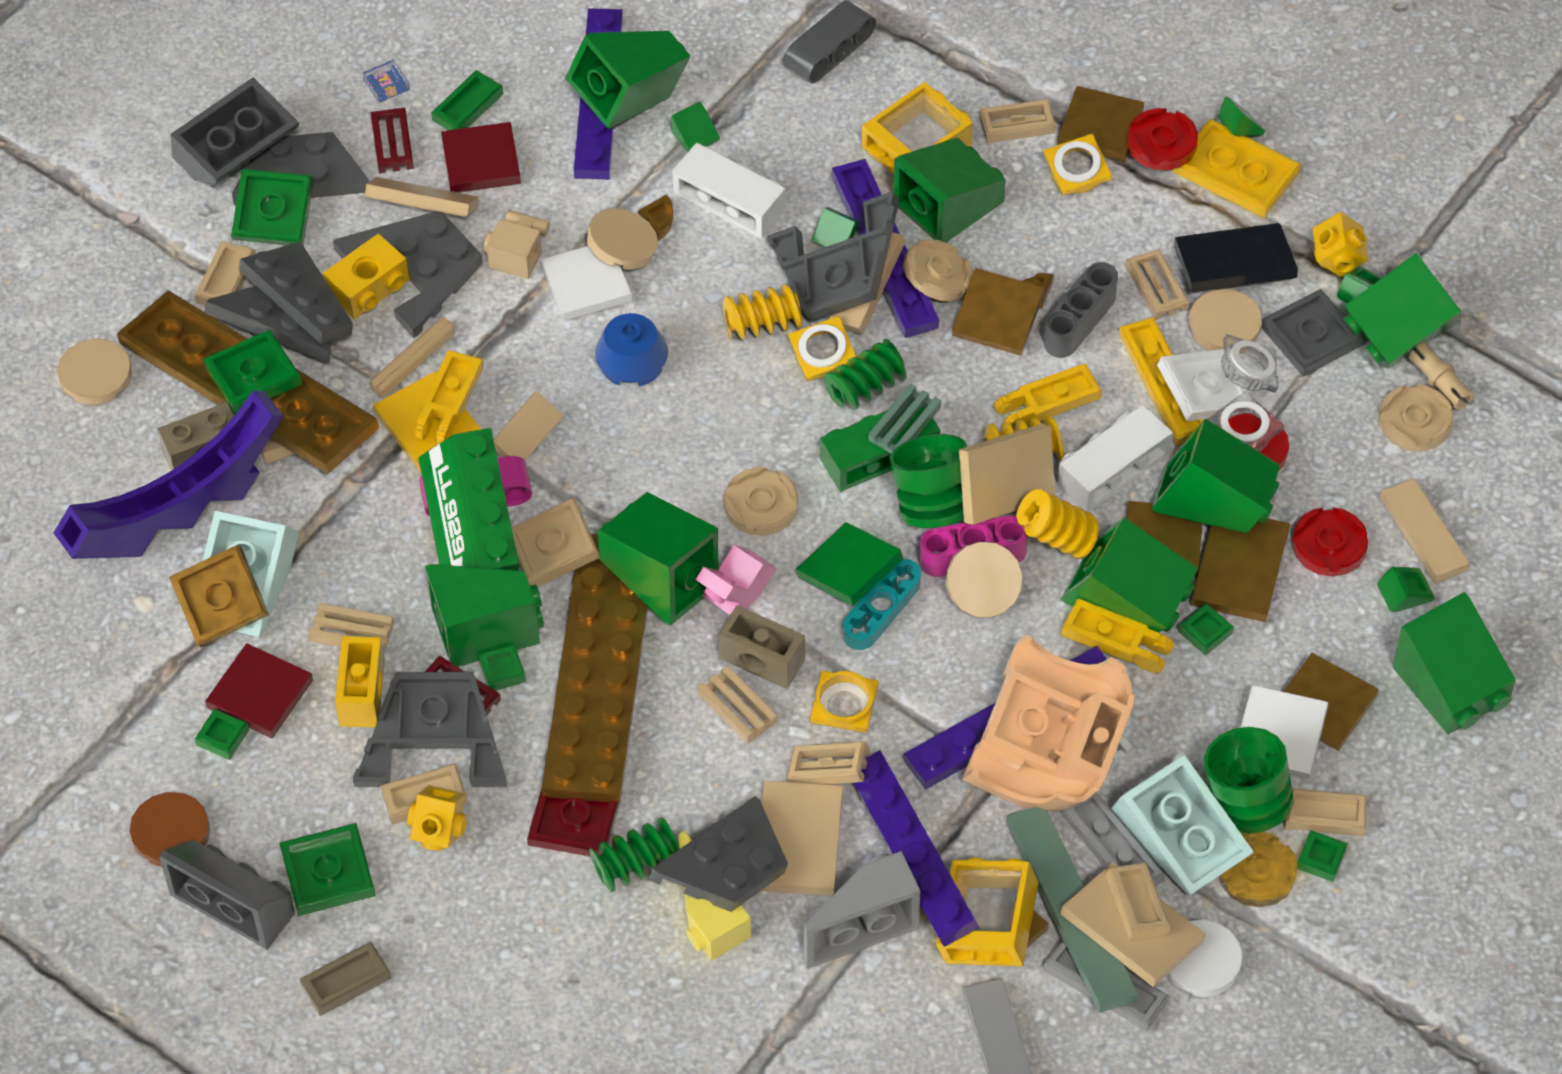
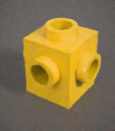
[1312,211,1368,277]
[407,785,468,851]

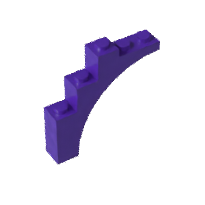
[53,391,283,559]

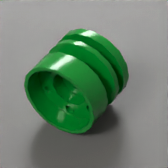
[889,434,967,528]
[1204,727,1294,834]

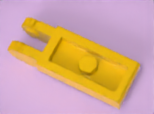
[414,350,484,444]
[994,363,1102,430]
[1061,599,1175,674]

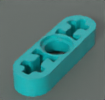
[843,559,921,650]

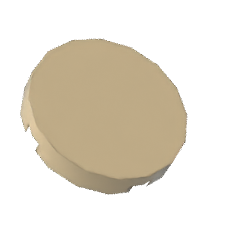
[586,208,658,270]
[903,239,973,302]
[1189,289,1262,354]
[57,339,132,405]
[1379,384,1454,451]
[724,467,798,536]
[945,541,1022,618]

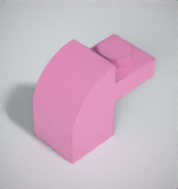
[696,544,777,615]

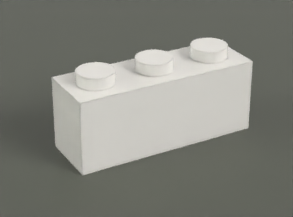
[673,143,786,239]
[1057,404,1173,512]

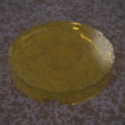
[1218,832,1298,907]

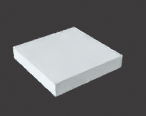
[541,246,632,321]
[1157,349,1254,421]
[1241,685,1329,778]

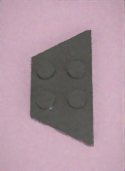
[232,132,369,205]
[205,286,332,363]
[649,796,788,912]

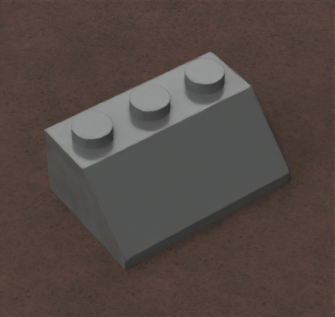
[170,77,299,184]
[159,840,295,950]

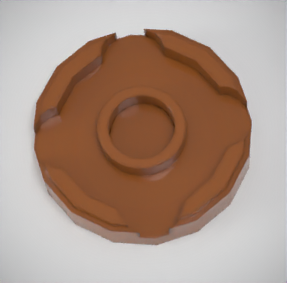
[129,792,210,867]

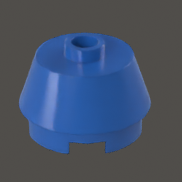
[595,313,668,386]

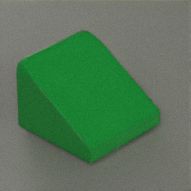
[1218,96,1265,136]
[671,102,720,152]
[1337,266,1382,303]
[1377,566,1435,612]

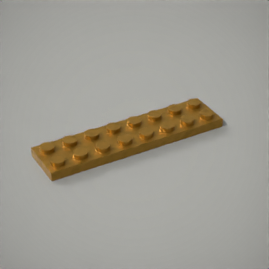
[117,290,379,474]
[542,534,648,803]

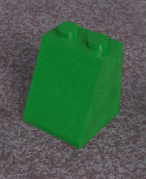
[565,31,691,129]
[894,138,1006,243]
[1343,253,1461,368]
[1151,418,1280,533]
[598,492,719,625]
[1060,517,1198,633]
[425,564,544,667]
[1392,592,1516,735]

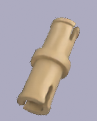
[1409,343,1474,410]

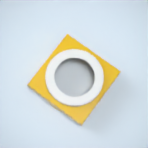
[1043,134,1112,196]
[788,316,856,382]
[810,671,879,733]

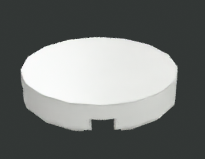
[1166,919,1243,998]

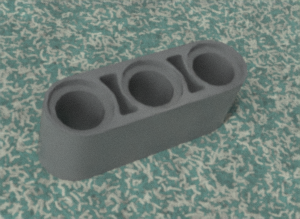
[783,0,876,84]
[1044,262,1118,358]

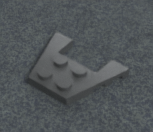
[767,191,899,321]
[333,211,483,338]
[353,672,507,787]

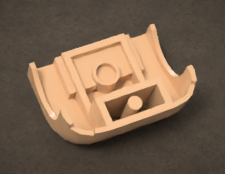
[962,635,1135,811]

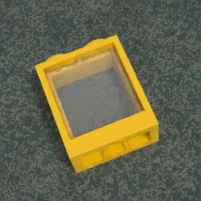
[862,82,973,175]
[936,857,1039,966]

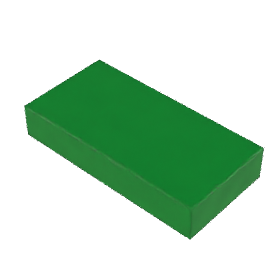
[431,70,504,130]

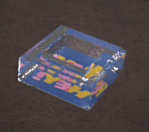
[363,59,410,103]

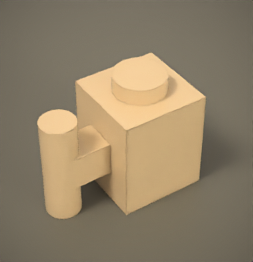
[483,210,550,279]

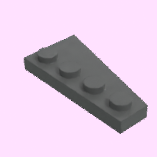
[239,241,353,344]

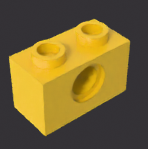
[323,233,409,320]
[335,636,385,728]

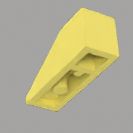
[678,830,751,961]

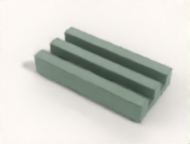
[869,383,941,453]

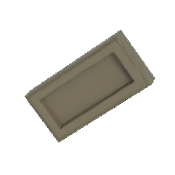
[300,942,391,1016]

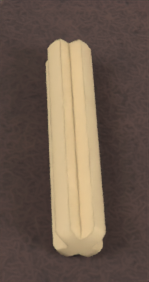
[370,317,455,397]

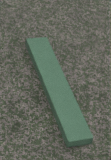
[1006,807,1138,1013]

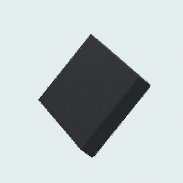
[1174,223,1298,292]

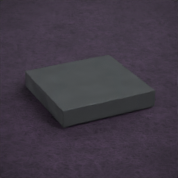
[1261,289,1364,377]

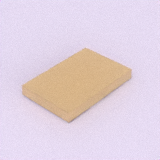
[959,424,1055,525]
[761,780,843,896]
[1060,862,1206,987]

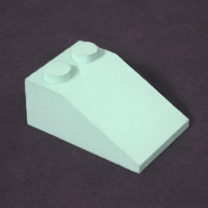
[202,511,299,638]
[1112,755,1254,896]

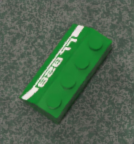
[418,428,520,571]

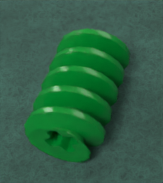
[824,338,907,410]
[589,817,679,893]

